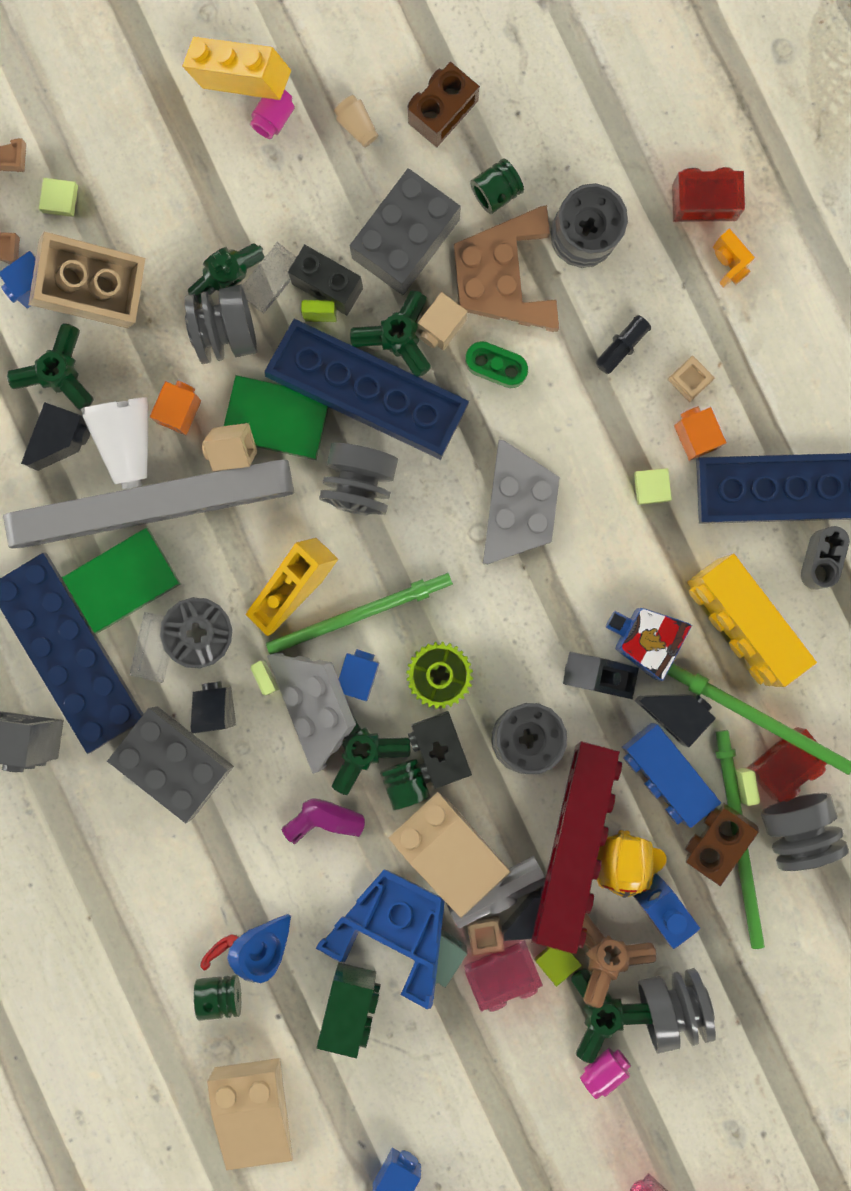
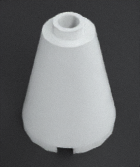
[81,397,148,489]

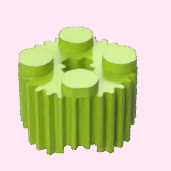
[406,642,473,709]

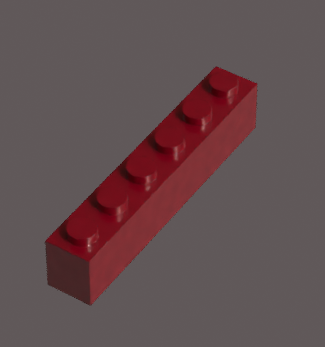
[531,741,622,954]

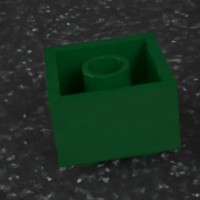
[316,962,381,1059]

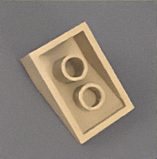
[389,792,511,918]
[207,1058,293,1170]

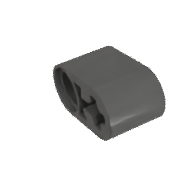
[801,526,850,589]

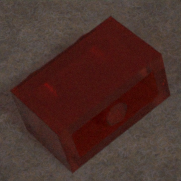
[672,167,745,222]
[747,727,827,803]

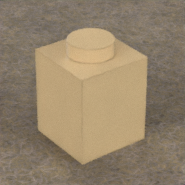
[418,292,468,351]
[202,423,258,471]

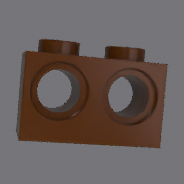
[407,61,480,148]
[684,803,759,887]

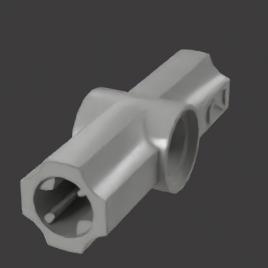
[446,856,545,928]

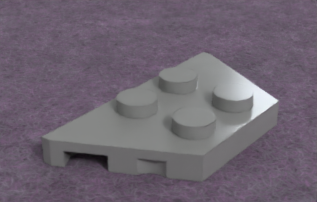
[483,440,560,565]
[267,652,356,774]

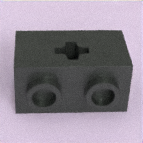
[288,244,363,316]
[408,711,472,789]

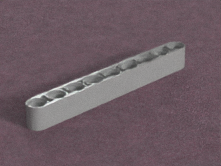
[3,460,294,549]

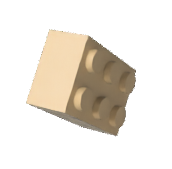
[28,231,146,329]

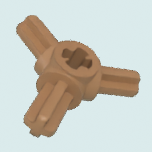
[583,913,657,1008]

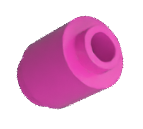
[250,89,295,139]
[580,1048,631,1099]

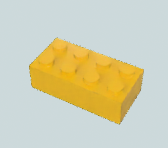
[687,553,817,687]

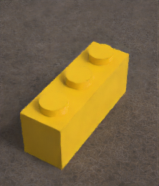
[182,37,291,100]

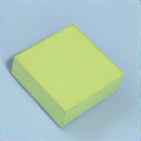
[39,178,78,217]
[634,468,672,505]
[250,660,280,696]
[735,768,761,806]

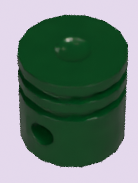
[470,158,524,214]
[380,758,430,810]
[194,975,242,1021]

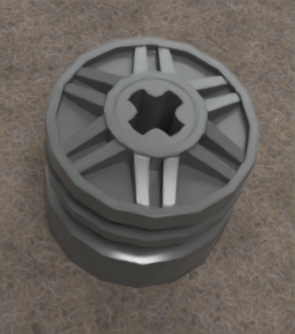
[550,183,628,268]
[185,284,257,364]
[319,443,398,515]
[160,597,232,668]
[492,703,567,774]
[761,793,849,871]
[638,968,716,1054]

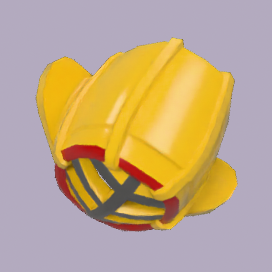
[597,830,667,898]

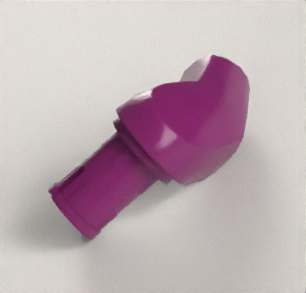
[281,798,365,844]

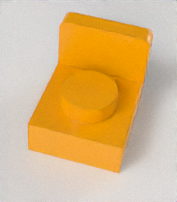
[713,228,755,288]

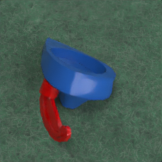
[200,914,291,984]

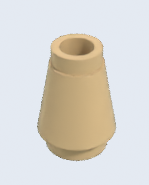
[334,95,379,148]

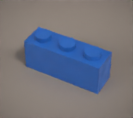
[622,723,721,828]

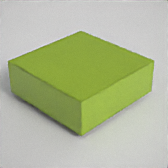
[301,300,337,322]
[534,947,582,987]

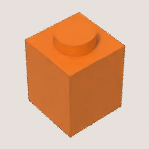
[150,381,201,436]
[674,406,727,461]

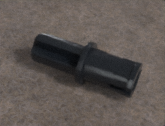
[596,315,651,374]

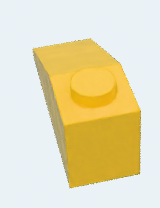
[245,538,339,636]

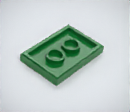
[224,375,329,461]
[62,528,181,634]

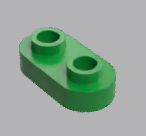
[465,341,528,388]

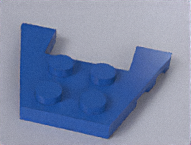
[316,869,445,1009]

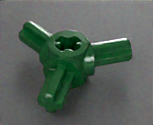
[188,243,265,304]
[350,290,431,377]
[7,323,94,411]
[332,714,411,795]
[571,968,653,1064]

